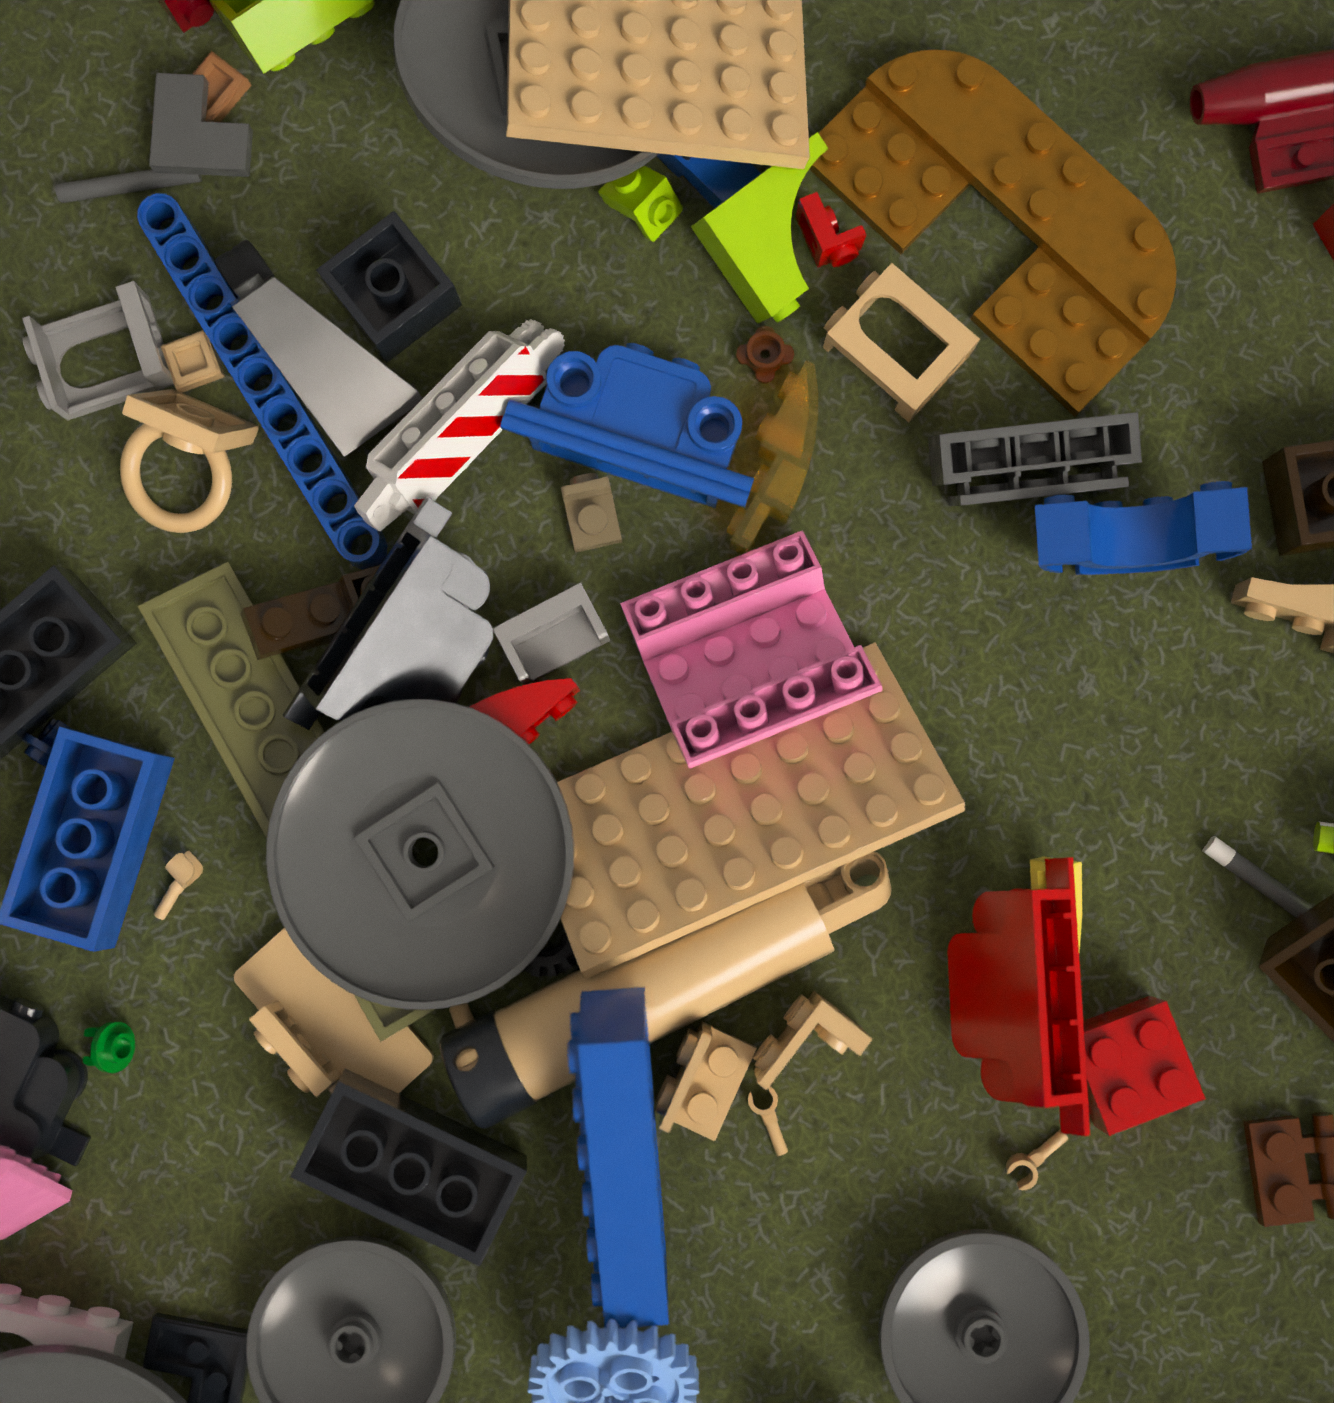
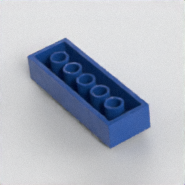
[568,987,669,1328]

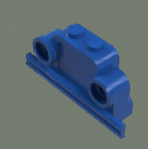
[500,343,754,508]

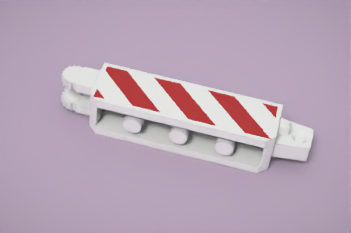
[354,319,565,532]

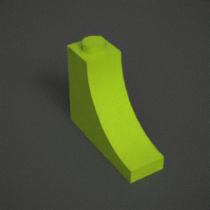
[691,132,828,324]

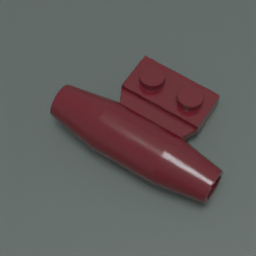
[1190,49,1334,194]

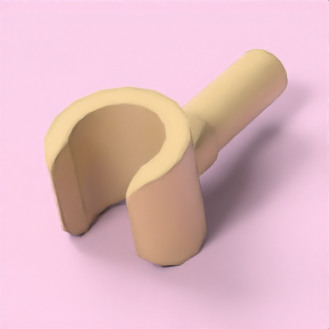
[154,851,203,920]
[748,1087,788,1156]
[1006,1130,1069,1190]

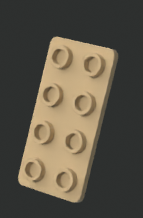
[234,928,434,1097]

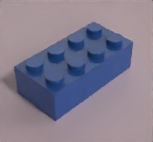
[0,726,175,952]

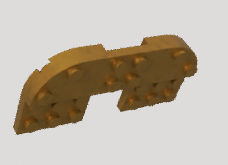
[809,50,1176,416]

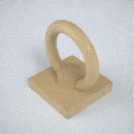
[120,389,259,533]

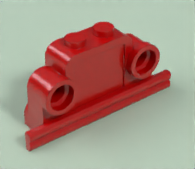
[947,857,1090,1136]

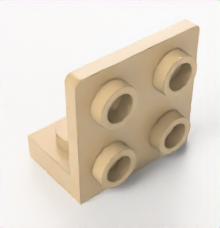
[753,991,873,1090]
[654,1021,757,1141]

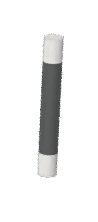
[1202,836,1314,918]

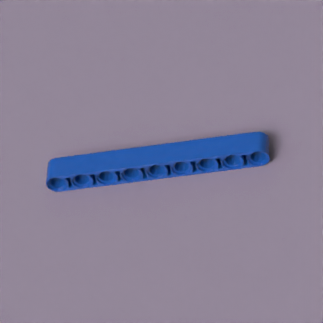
[137,193,387,569]

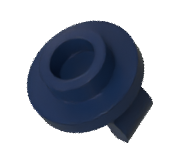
[21,718,72,768]

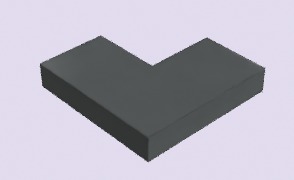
[149,73,253,177]

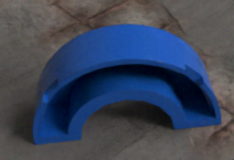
[1035,481,1252,575]

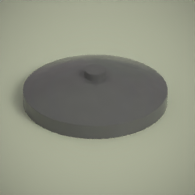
[878,1229,1089,1403]
[246,1236,456,1403]

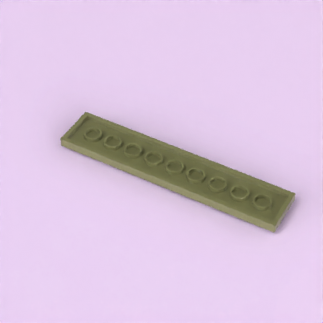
[137,562,436,1042]

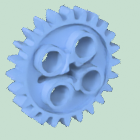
[528,1319,699,1403]

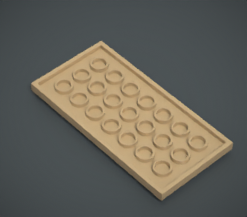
[557,642,965,979]

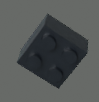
[316,211,462,363]

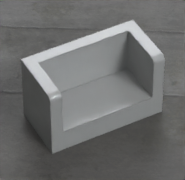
[492,583,610,685]

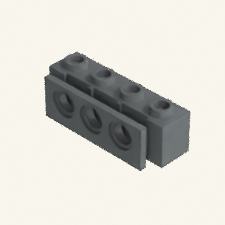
[928,412,1142,506]

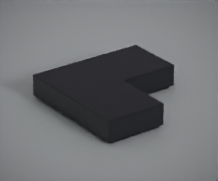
[143,1312,248,1403]

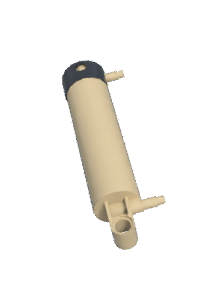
[439,852,891,1129]

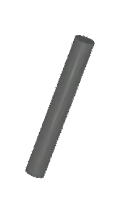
[55,169,202,203]

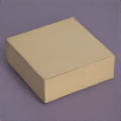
[161,330,225,393]

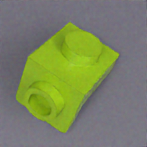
[598,165,683,242]

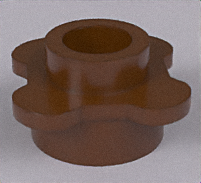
[736,326,794,383]

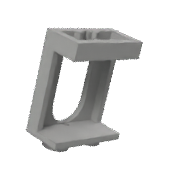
[22,281,174,420]

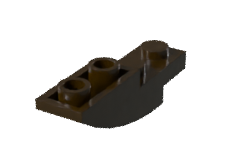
[241,565,381,660]

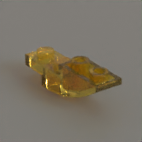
[726,360,818,555]

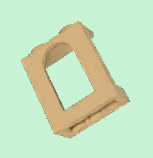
[823,263,980,423]

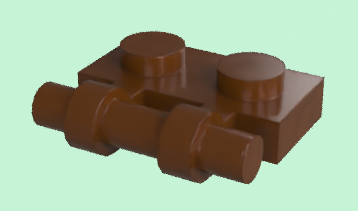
[1243,1112,1334,1227]

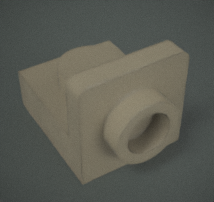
[560,473,622,553]

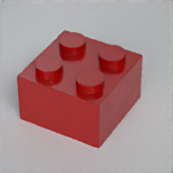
[1083,996,1205,1136]

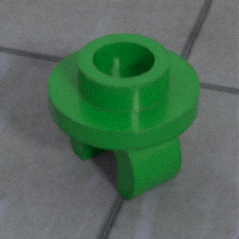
[83,1022,135,1073]

